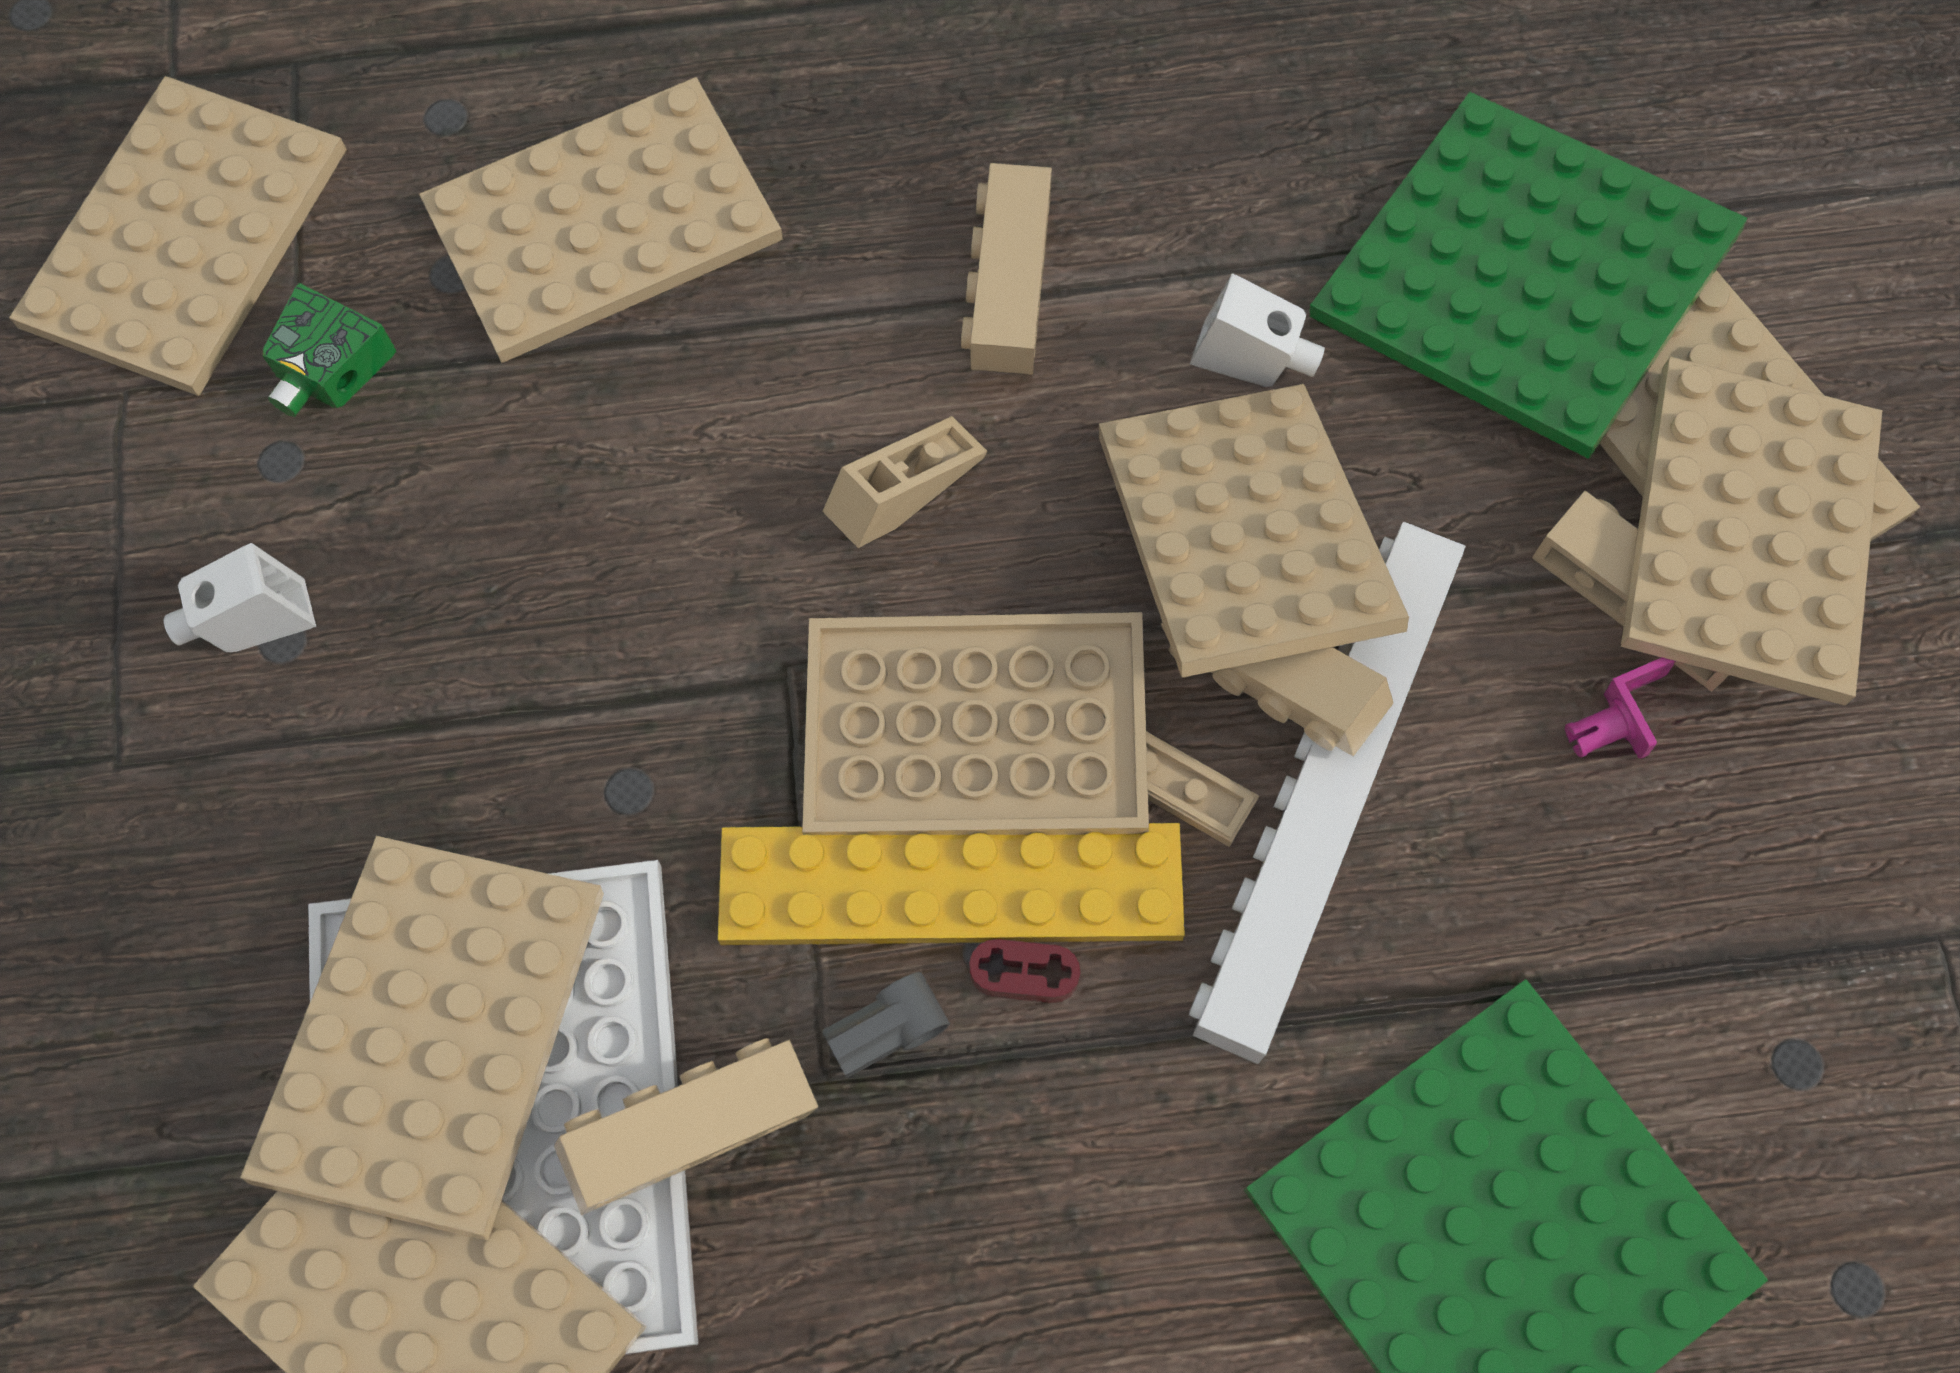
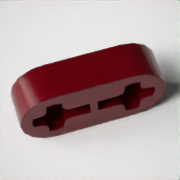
[969,939,1081,1003]

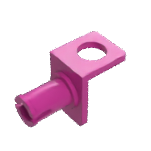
[1565,657,1676,759]

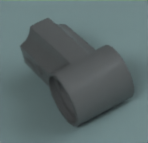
[822,972,950,1078]

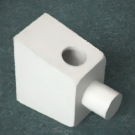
[1190,274,1325,387]
[164,543,316,652]

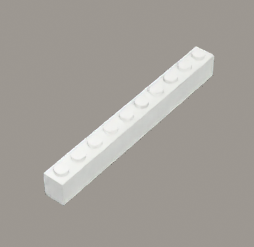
[1189,521,1466,1064]

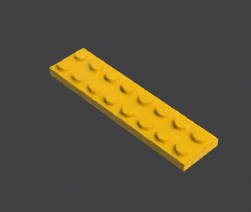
[718,823,1185,945]

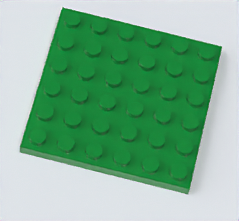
[1309,92,1748,459]
[1244,979,1768,1373]

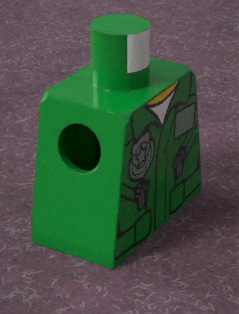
[262,283,397,417]

